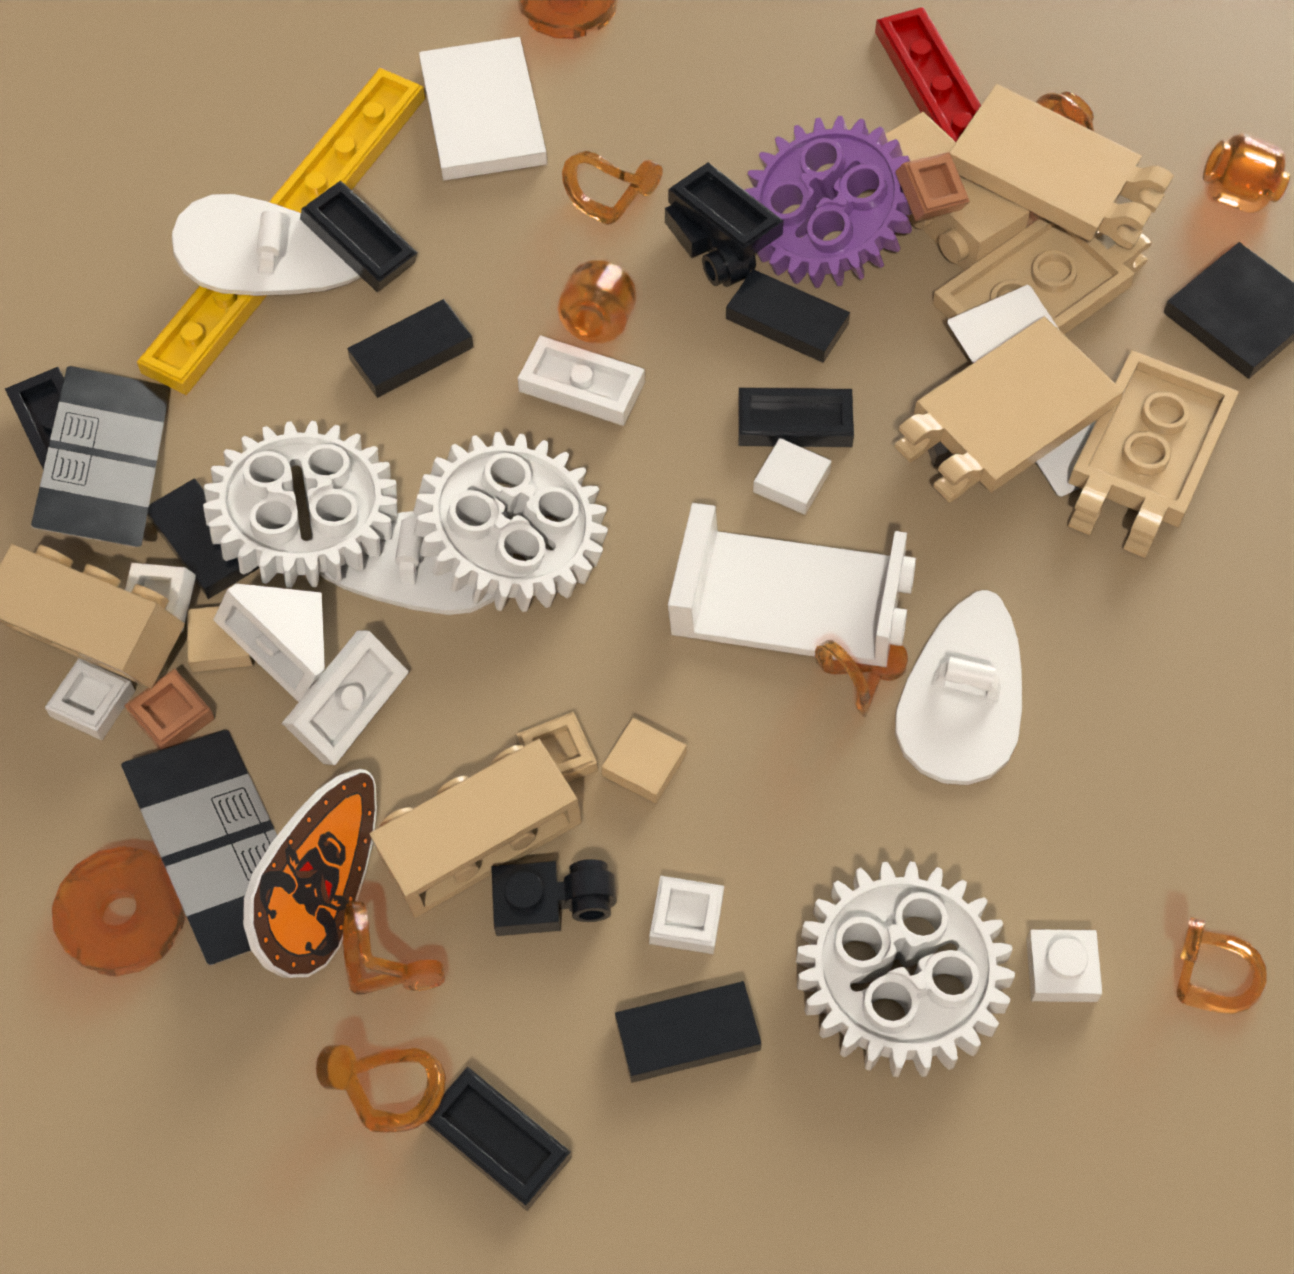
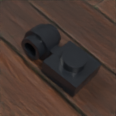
[664,205,756,287]
[491,859,617,936]

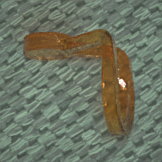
[562,151,663,225]
[815,640,908,718]
[343,901,445,995]
[1177,916,1267,1014]
[316,1044,446,1132]

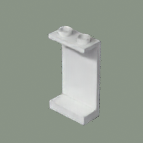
[668,503,916,667]

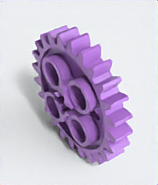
[744,116,912,288]

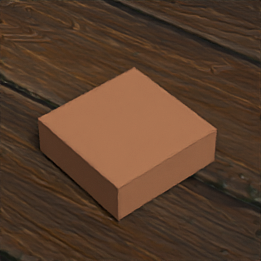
[895,152,970,222]
[124,669,215,750]

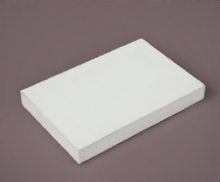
[419,37,547,181]

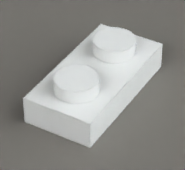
[518,335,645,426]
[282,631,409,765]

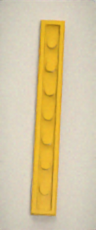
[137,68,425,396]

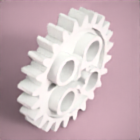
[203,421,398,588]
[413,432,608,612]
[796,861,1015,1077]

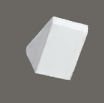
[213,583,325,702]

